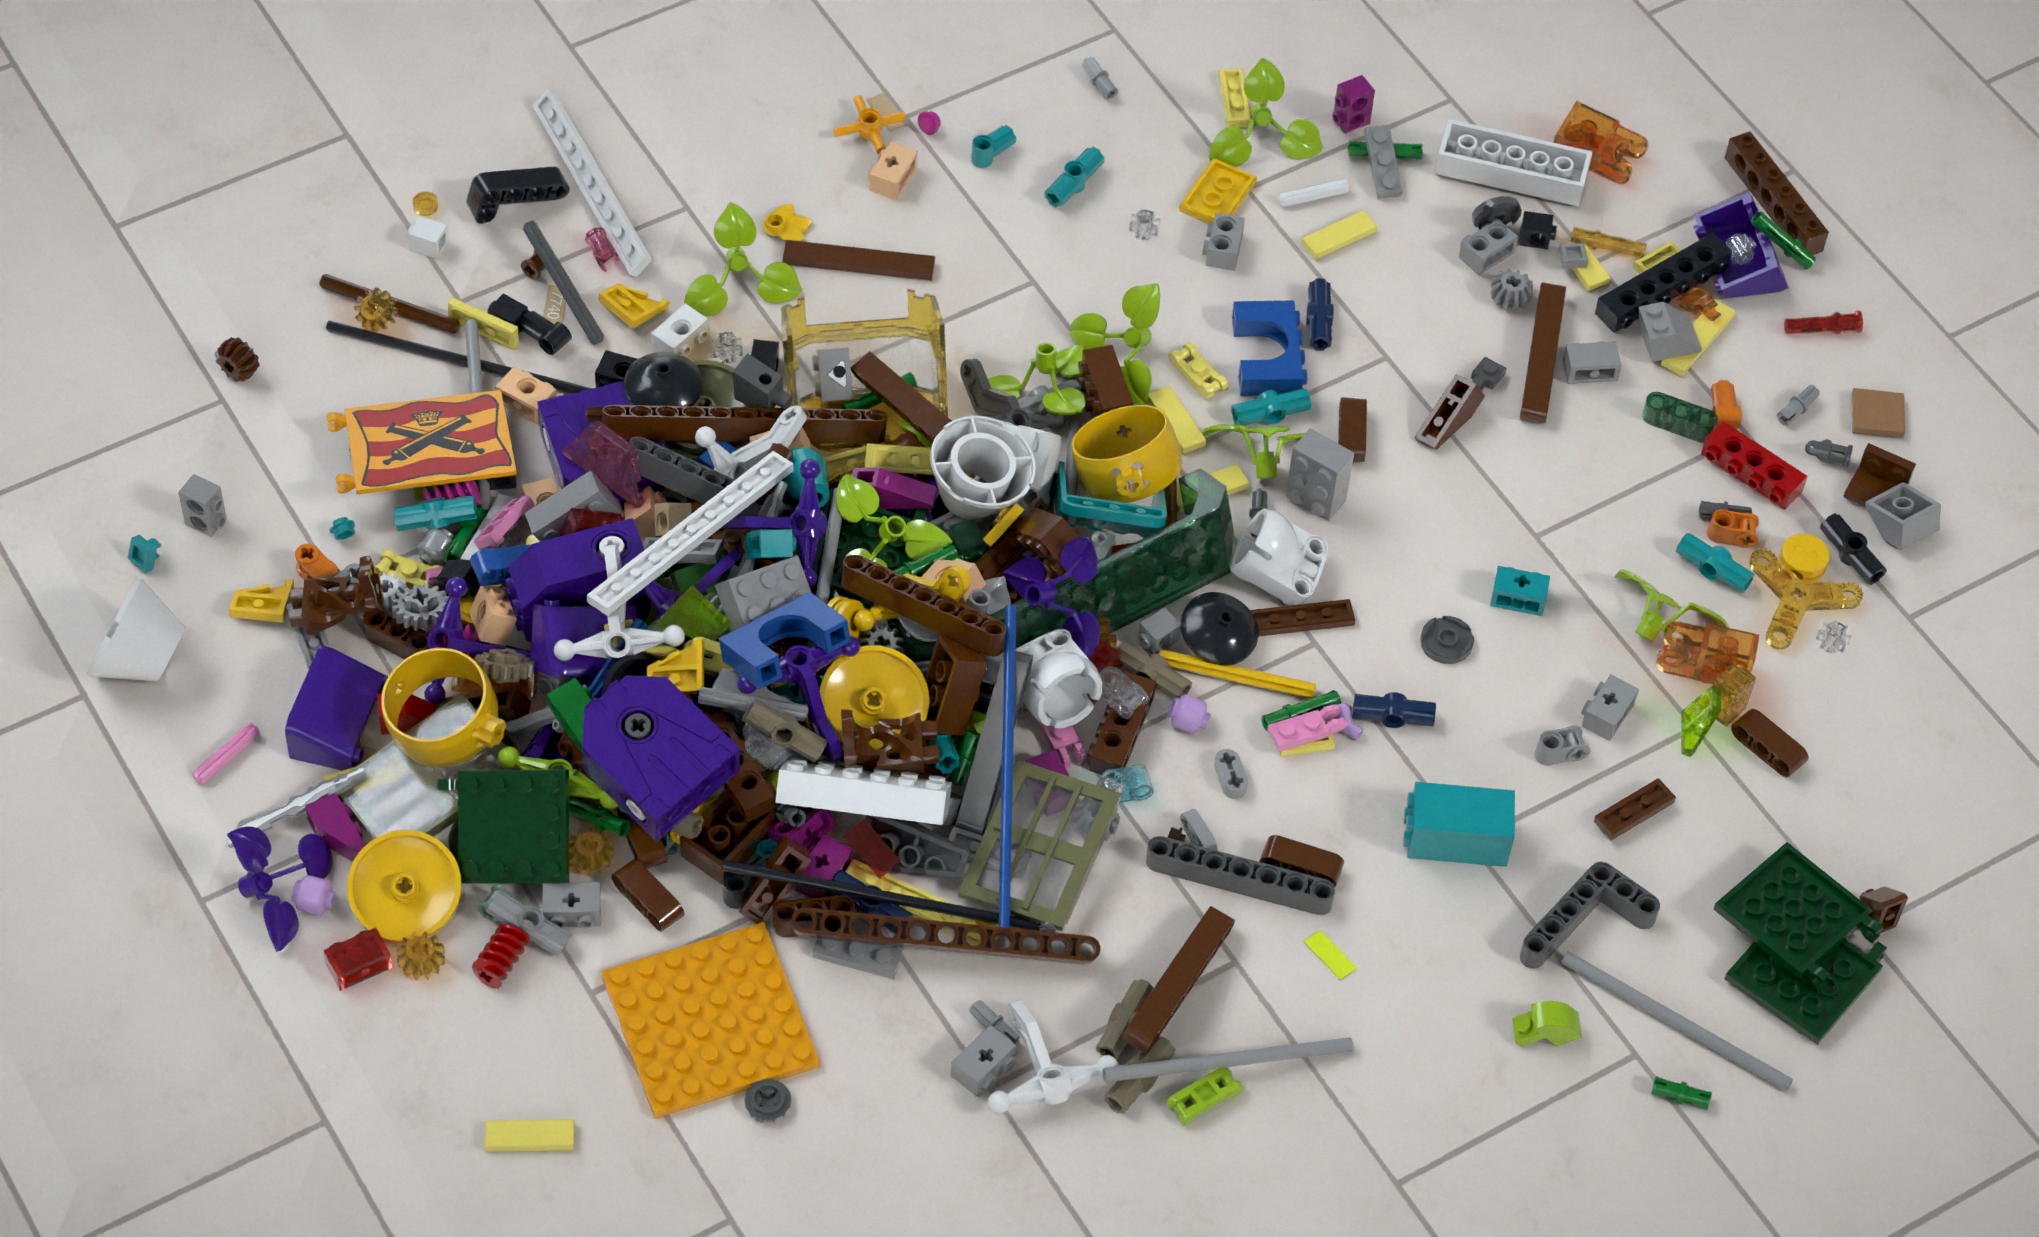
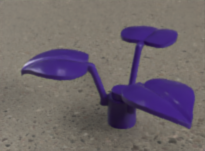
[1003,537,1100,659]
[227,826,333,952]

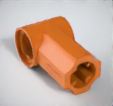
[1711,380,1742,428]

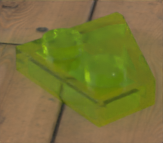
[655,585,732,641]
[1681,685,1723,757]

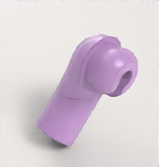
[1334,703,1364,740]

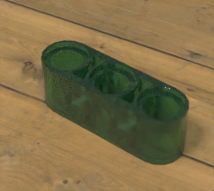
[1642,392,1718,443]

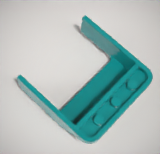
[1054,461,1167,539]

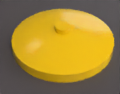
[819,645,929,749]
[347,830,462,943]

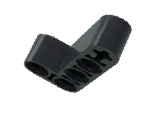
[466,167,570,224]

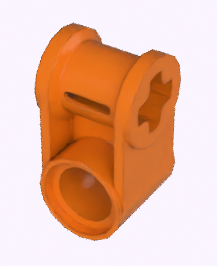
[1706,509,1759,548]
[295,543,341,579]

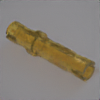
[1570,226,1647,258]

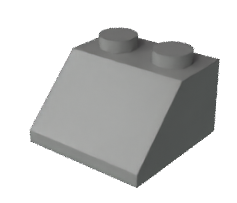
[1639,302,1702,362]
[1865,482,1941,550]

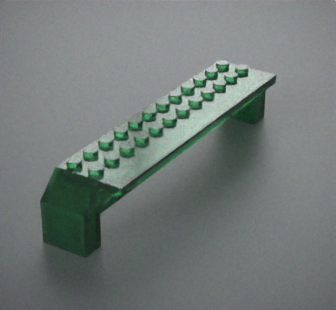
[888,468,1234,678]

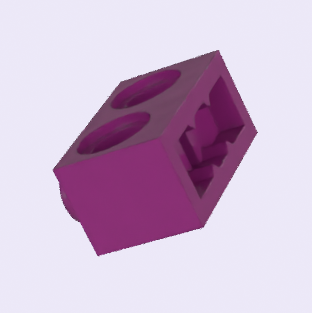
[1332,75,1375,134]
[767,806,836,850]

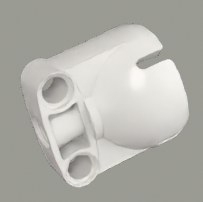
[973,420,1062,508]
[1229,508,1328,606]
[1015,629,1102,728]

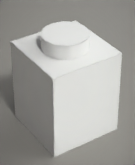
[407,216,449,259]

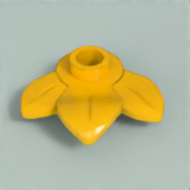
[763,204,812,242]

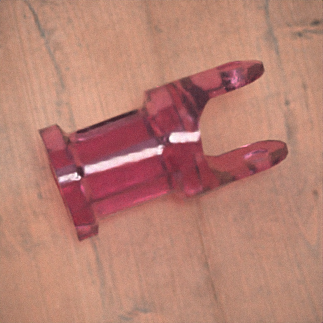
[585,227,620,272]

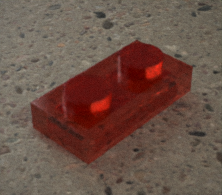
[843,819,901,880]

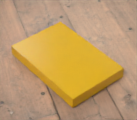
[1179,158,1257,224]

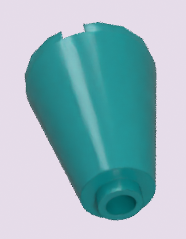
[781,447,830,508]

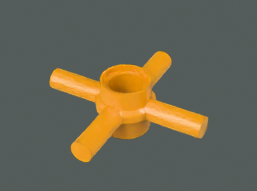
[833,95,906,154]

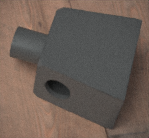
[733,353,793,410]

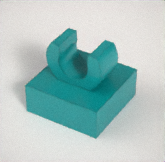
[128,534,161,573]

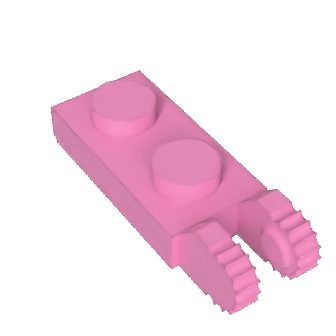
[474,495,534,549]
[1268,704,1348,752]
[1037,721,1087,768]

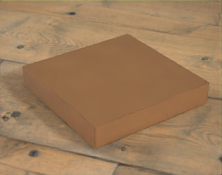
[1851,388,1905,438]

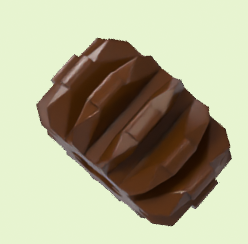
[214,337,260,382]

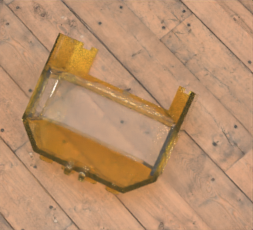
[780,289,948,452]

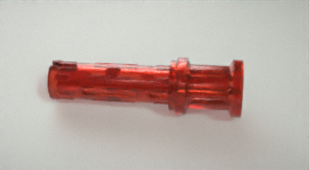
[1784,310,1863,335]

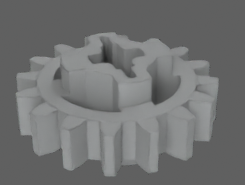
[392,584,449,631]

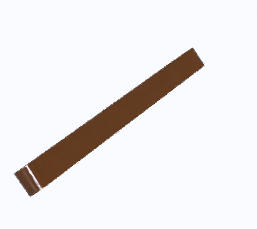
[601,405,888,444]
[791,908,1101,965]

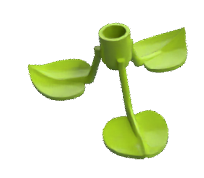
[1209,58,1323,167]
[684,202,802,316]
[1069,283,1160,405]
[988,343,1085,415]
[1202,424,1305,479]
[836,474,953,568]
[1614,569,1729,642]

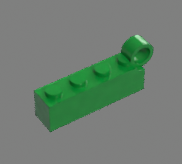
[547,678,593,754]

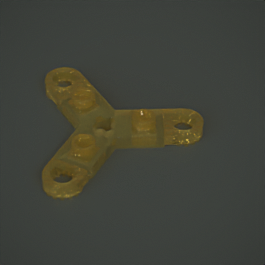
[1749,548,1863,649]

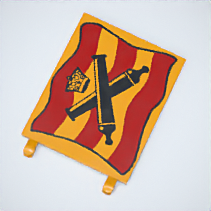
[327,390,517,494]

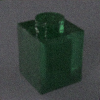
[949,519,985,563]

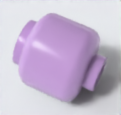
[1168,694,1210,734]
[292,875,336,915]

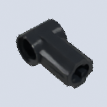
[519,310,572,355]
[723,857,767,909]

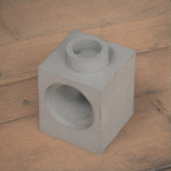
[1138,607,1181,654]

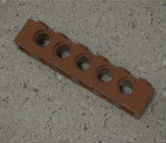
[1725,131,1829,255]

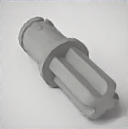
[1082,57,1118,100]
[1777,385,1820,426]
[969,1000,1020,1044]

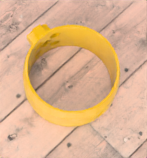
[1072,405,1182,503]
[381,648,507,767]

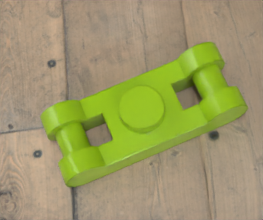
[1166,1067,1244,1126]

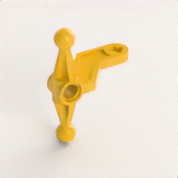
[854,565,971,631]

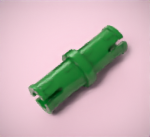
[948,730,981,787]
[1651,1076,1712,1110]

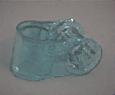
[1100,764,1154,803]

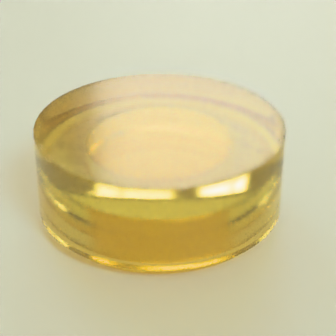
[412,191,438,216]

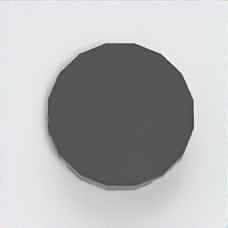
[1472,196,1522,230]
[1420,616,1474,664]

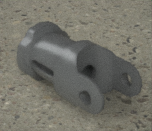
[1805,439,1853,468]

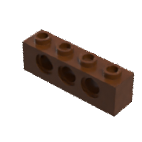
[1087,672,1156,781]
[707,710,777,823]

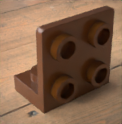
[1843,443,1916,507]

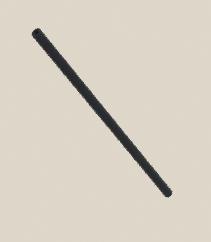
[326,320,592,394]
[721,860,1056,932]

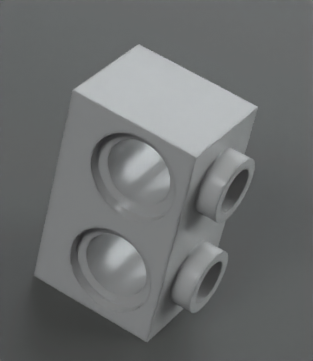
[1202,213,1245,271]
[1459,219,1518,275]
[178,474,227,537]

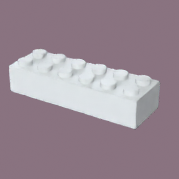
[1435,119,1592,206]
[775,757,952,825]

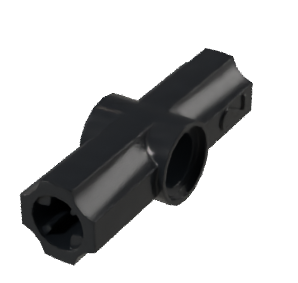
[1820,513,1887,585]

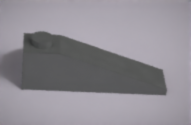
[853,815,971,878]

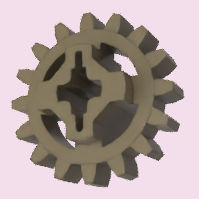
[475,648,535,683]

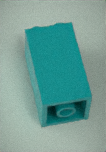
[1403,782,1515,867]

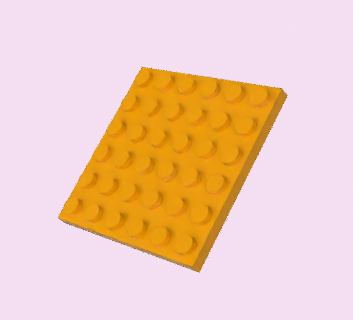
[601,922,820,1119]

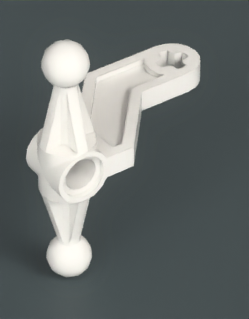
[695,405,807,480]
[554,544,685,661]
[988,999,1119,1114]

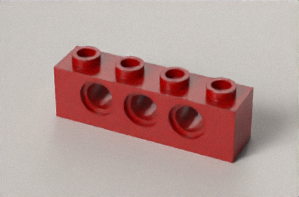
[1701,421,1808,509]

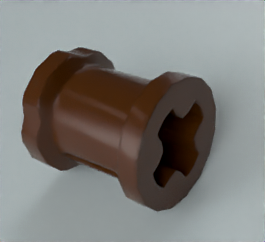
[521,250,545,280]

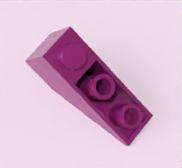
[852,467,937,509]
[305,793,368,862]

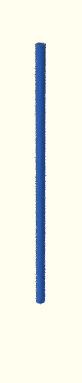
[998,605,1016,928]

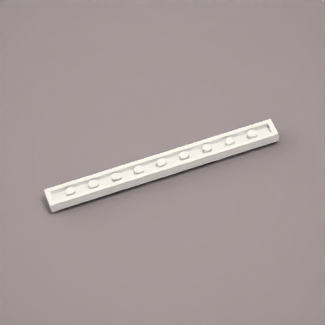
[533,89,652,277]
[587,451,793,616]

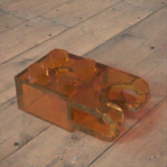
[1553,100,1648,184]
[1656,622,1760,691]

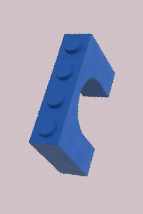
[1232,300,1307,396]
[719,592,851,689]

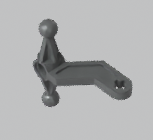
[960,359,1066,430]

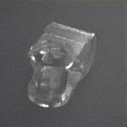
[1100,667,1149,719]
[743,724,795,772]

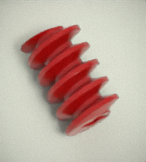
[472,924,530,989]

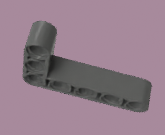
[1520,861,1660,969]

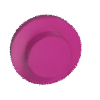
[917,111,941,135]

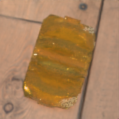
[354,288,399,332]
[569,827,614,876]
[397,931,445,981]

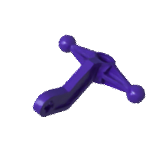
[720,459,828,588]
[643,547,744,659]
[424,577,531,705]
[737,635,860,762]

